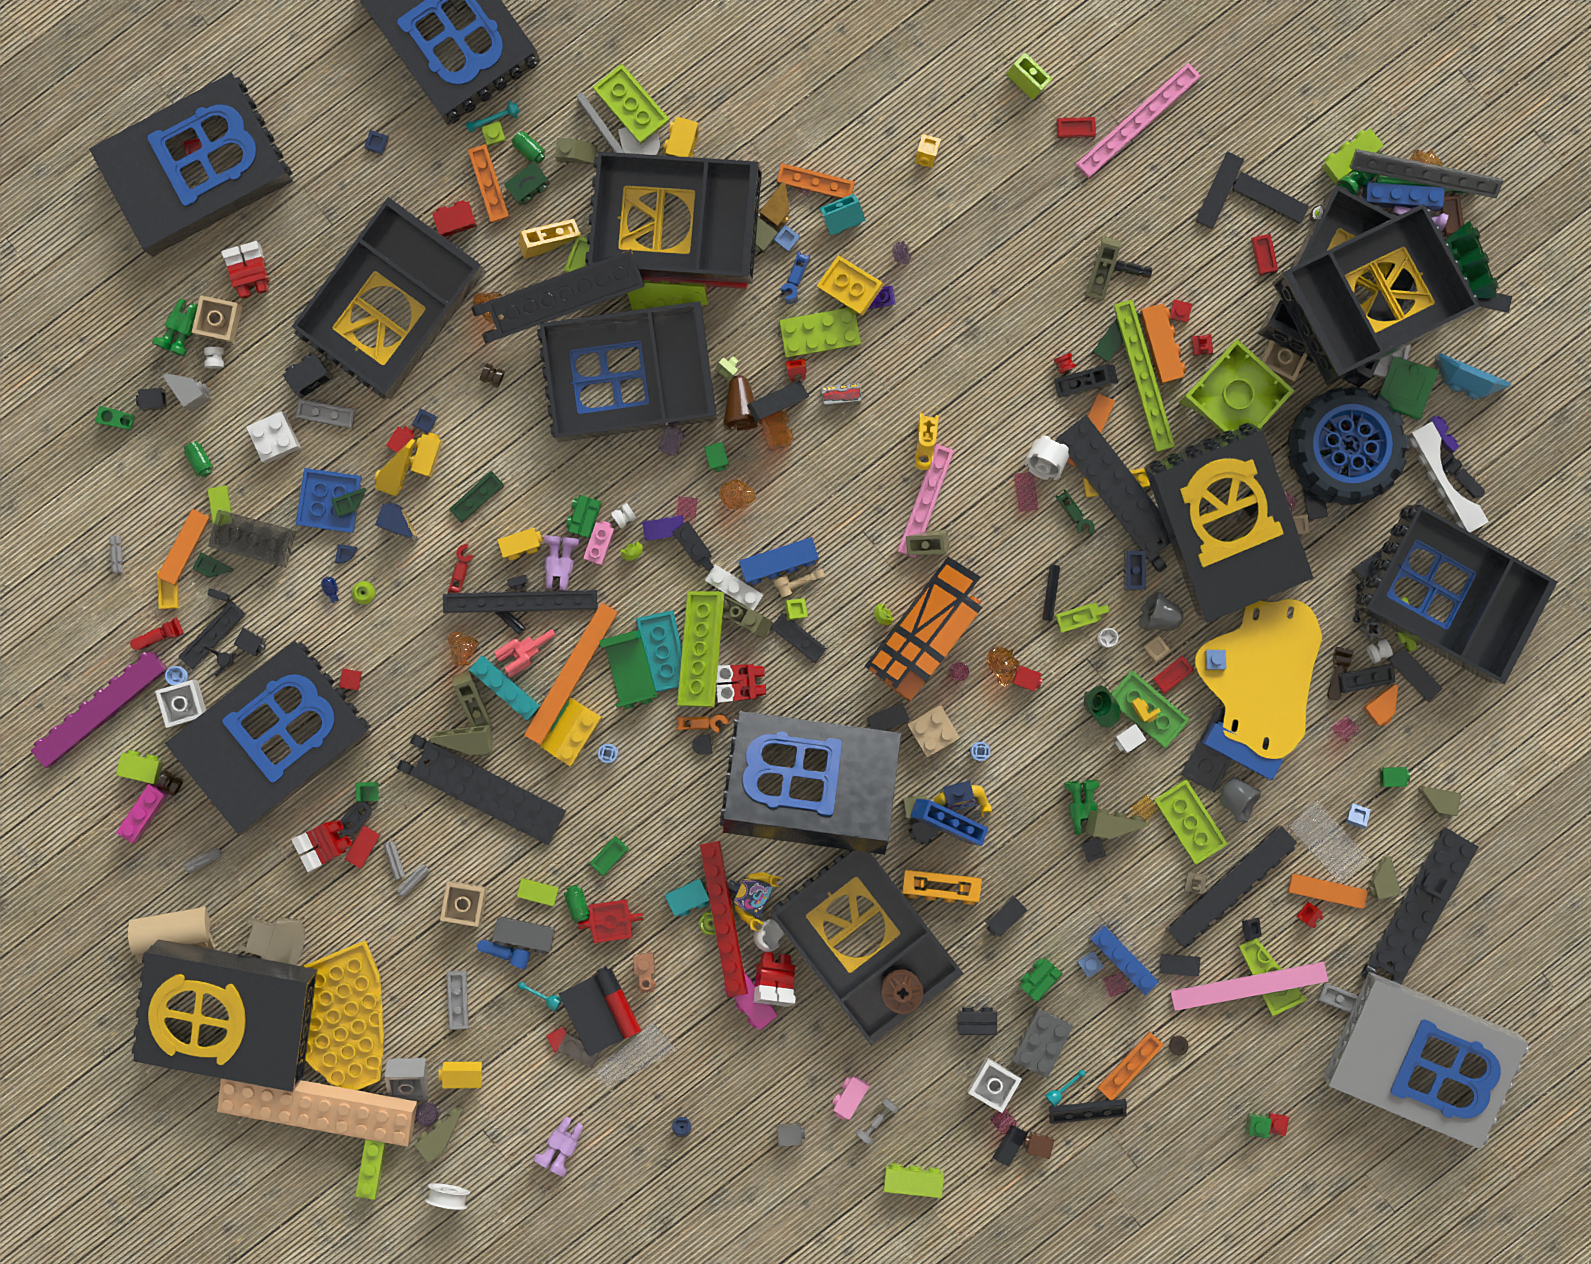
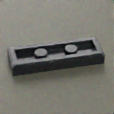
[770,613,827,663]
[1388,647,1443,702]
[1338,663,1396,693]

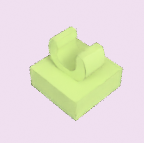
[715,357,739,381]

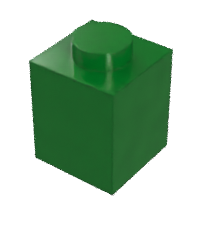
[704,442,729,473]
[1379,767,1410,787]
[1245,1113,1271,1138]

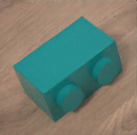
[819,194,866,235]
[665,878,710,918]

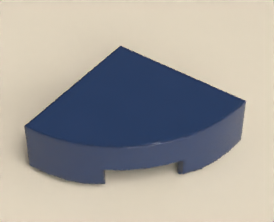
[335,544,358,564]

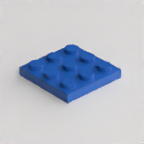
[296,468,362,533]

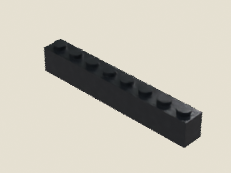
[1165,825,1297,947]

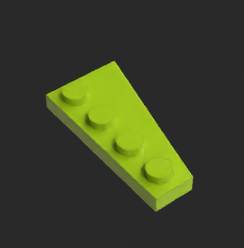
[628,280,708,311]
[1238,938,1307,1016]

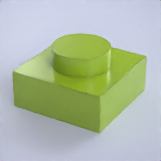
[482,121,506,146]
[784,598,808,621]

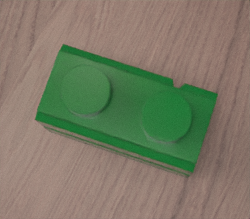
[566,495,602,539]
[1019,957,1063,1002]

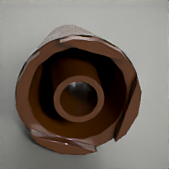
[723,375,762,431]

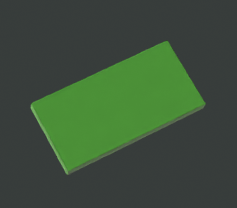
[1111,670,1190,749]

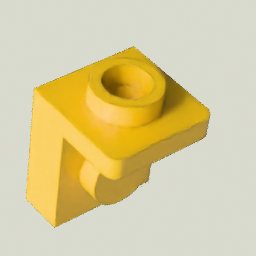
[915,134,941,168]
[1130,698,1161,723]

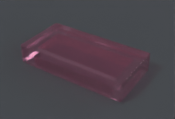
[1014,472,1038,512]

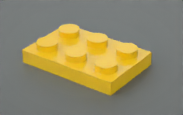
[817,255,884,316]

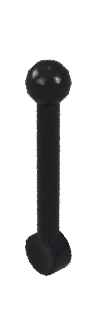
[1353,583,1364,623]

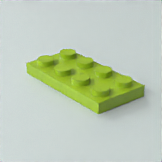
[593,64,670,145]
[779,308,861,358]
[1153,779,1228,865]

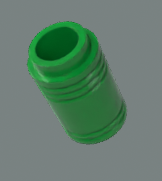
[511,131,545,164]
[184,441,214,478]
[564,885,589,922]

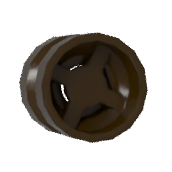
[479,363,505,388]
[157,770,184,796]

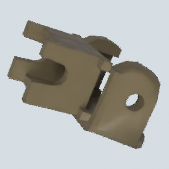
[238,917,305,965]

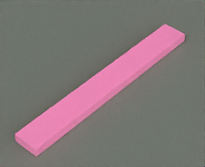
[1076,63,1201,179]
[1171,962,1328,1011]

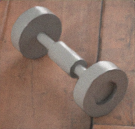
[856,1097,899,1146]

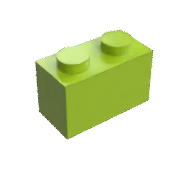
[1006,52,1052,100]
[116,750,163,784]

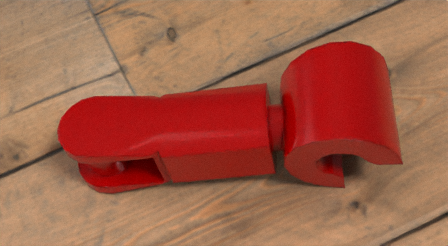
[447,544,474,593]
[130,617,184,650]

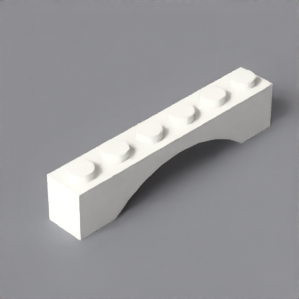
[1408,422,1489,532]

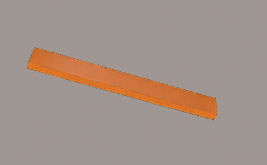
[524,603,618,745]

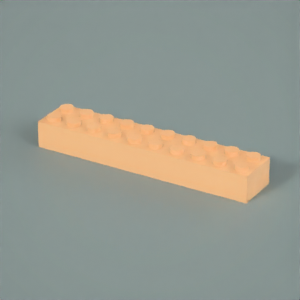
[217,1078,417,1147]

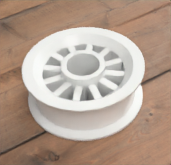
[425,1183,470,1210]

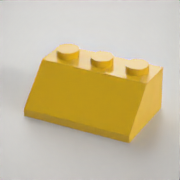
[540,697,603,766]

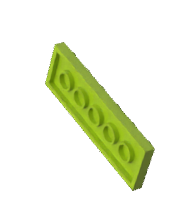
[677,591,724,707]

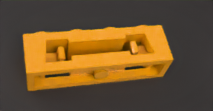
[902,869,982,905]

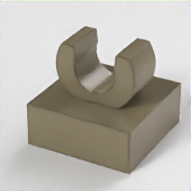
[1184,872,1207,894]

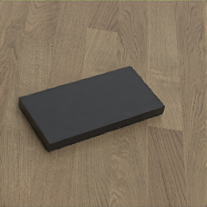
[1180,707,1238,793]

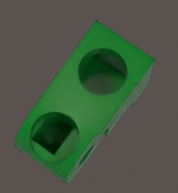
[95,406,135,431]

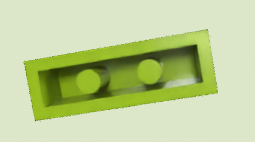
[1321,128,1384,184]
[355,1139,387,1200]
[883,1163,944,1198]

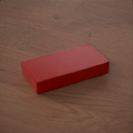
[1057,117,1096,139]
[1251,234,1279,276]
[1152,655,1194,694]
[345,825,381,868]

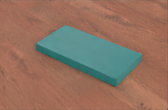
[636,610,682,692]

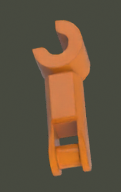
[676,714,729,733]

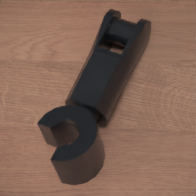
[1441,452,1485,498]

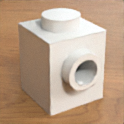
[1114,724,1146,753]

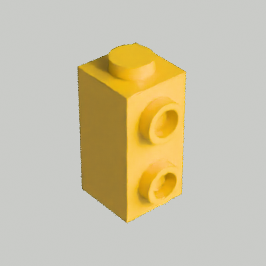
[409,432,443,478]
[498,528,543,561]
[438,1062,482,1088]

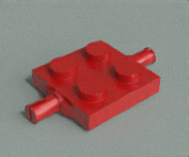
[577,899,644,943]

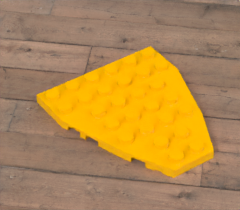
[302,940,384,1090]

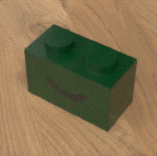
[504,161,550,206]

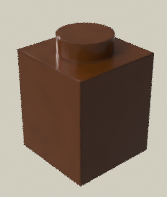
[1023,1132,1055,1159]

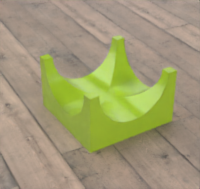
[1179,339,1295,433]

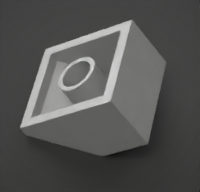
[162,373,211,412]
[385,1058,428,1101]

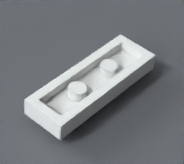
[705,564,763,611]

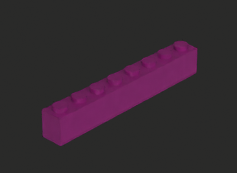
[30,651,168,768]

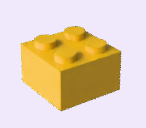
[663,116,700,157]

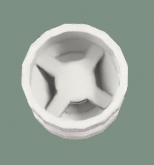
[204,347,224,369]
[611,503,637,529]
[1097,628,1118,648]
[1366,638,1393,664]

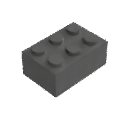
[1011,1007,1073,1079]

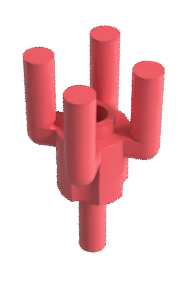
[494,629,556,678]

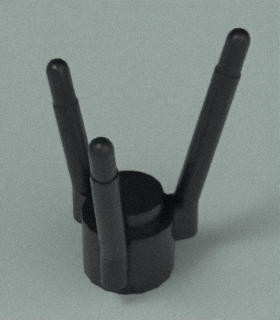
[202,645,237,676]

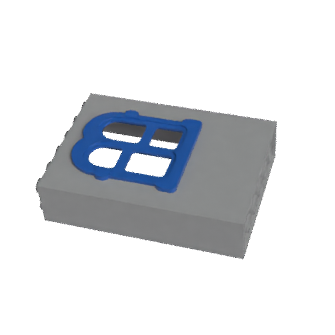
[1323,972,1529,1149]

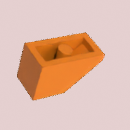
[1362,684,1398,726]

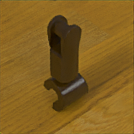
[1327,647,1354,701]

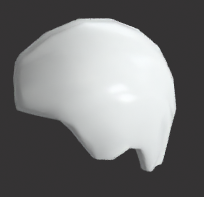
[753,919,784,952]

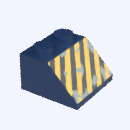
[375,502,418,541]

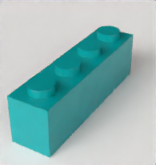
[469,656,541,721]

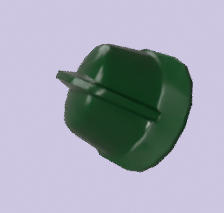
[1083,685,1121,728]

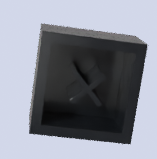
[282,353,334,399]

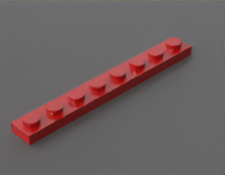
[700,841,748,998]

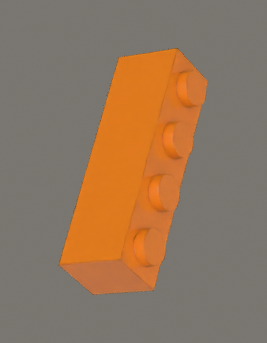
[1139,303,1186,385]

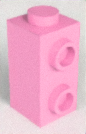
[583,521,615,566]
[831,1074,869,1120]

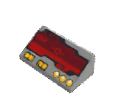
[822,383,862,406]

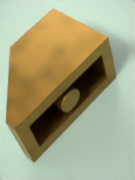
[760,182,790,229]

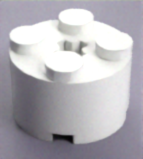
[1025,435,1069,480]

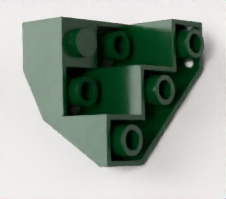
[1445,221,1499,298]

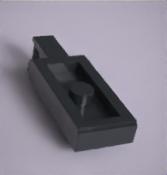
[672,521,714,572]

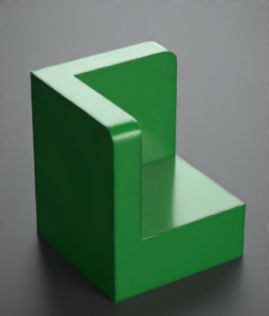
[356,782,379,802]

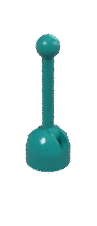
[518,982,562,1012]
[1045,1070,1086,1106]

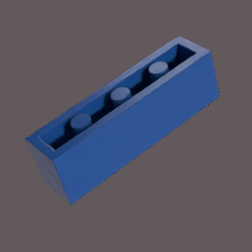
[1362,183,1444,211]
[739,537,819,586]
[1201,722,1283,780]
[910,798,988,846]
[1089,925,1159,996]

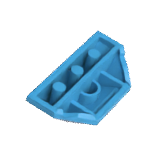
[1435,353,1511,400]

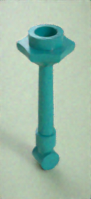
[466,100,520,132]

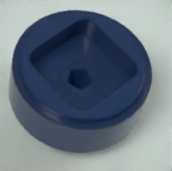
[672,1117,692,1138]

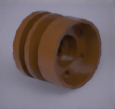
[881,970,923,1014]

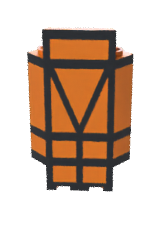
[864,557,983,701]

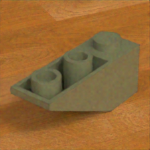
[722,595,773,639]
[1085,808,1150,839]
[414,1106,464,1163]

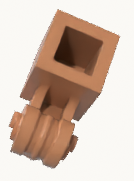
[633,952,656,993]

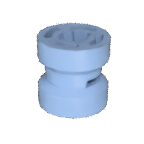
[165,666,189,685]
[970,742,990,761]
[598,744,618,763]

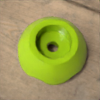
[620,541,643,561]
[351,581,376,605]
[873,603,894,626]
[699,911,716,935]

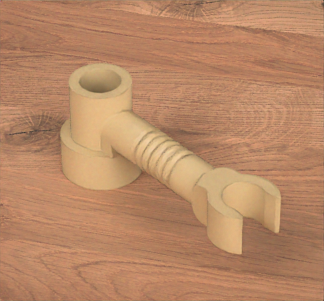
[773,569,825,598]

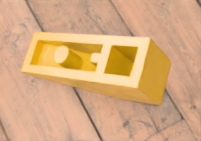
[517,219,581,259]
[374,439,415,496]

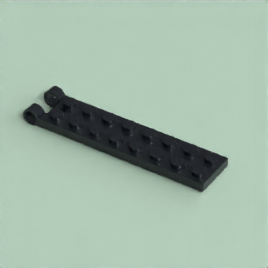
[471,249,645,344]
[1055,415,1171,573]
[396,734,566,845]
[1360,827,1479,985]

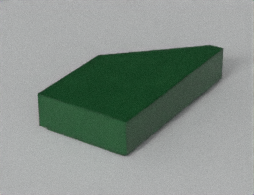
[331,488,367,518]
[192,552,233,578]

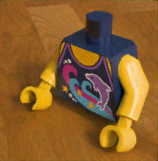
[933,781,992,818]
[728,872,783,932]

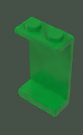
[599,630,657,710]

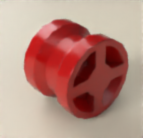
[1054,353,1077,374]

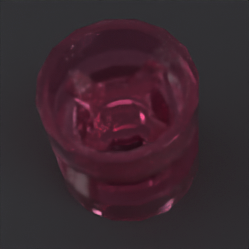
[949,662,969,681]

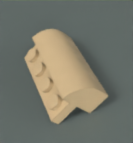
[128,907,215,964]

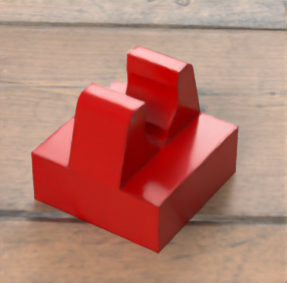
[1191,334,1213,356]
[786,359,807,382]
[1296,902,1323,928]

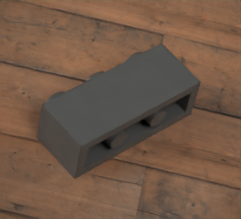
[493,916,556,954]

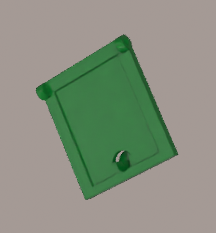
[1379,356,1439,420]

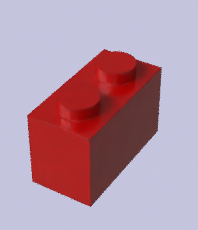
[432,200,477,237]

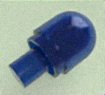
[321,576,339,603]

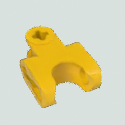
[915,413,939,470]

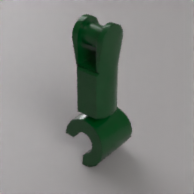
[1055,489,1095,536]

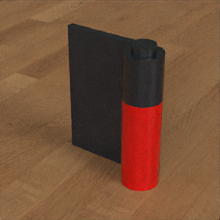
[559,966,642,1056]

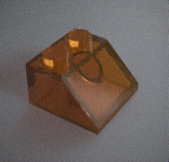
[762,411,794,451]

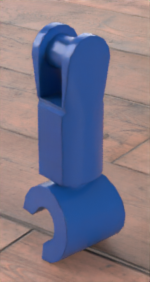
[780,251,810,304]
[477,940,531,969]

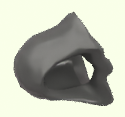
[1138,592,1184,631]
[1220,777,1261,823]

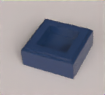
[364,130,389,155]
[412,408,438,434]

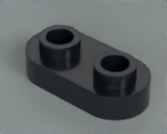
[340,802,372,835]

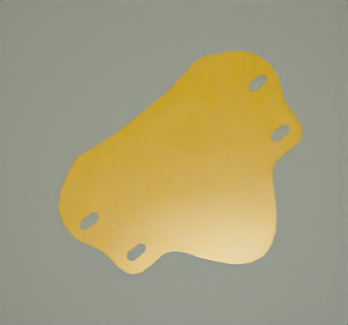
[1195,599,1322,759]

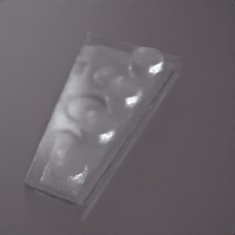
[594,1021,678,1088]

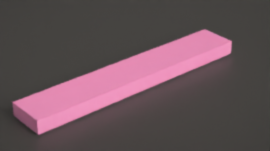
[898,444,954,558]

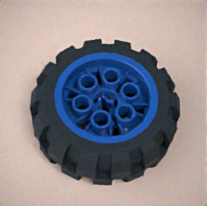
[1287,386,1409,506]

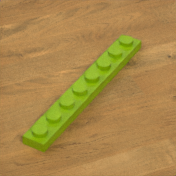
[1113,299,1175,452]

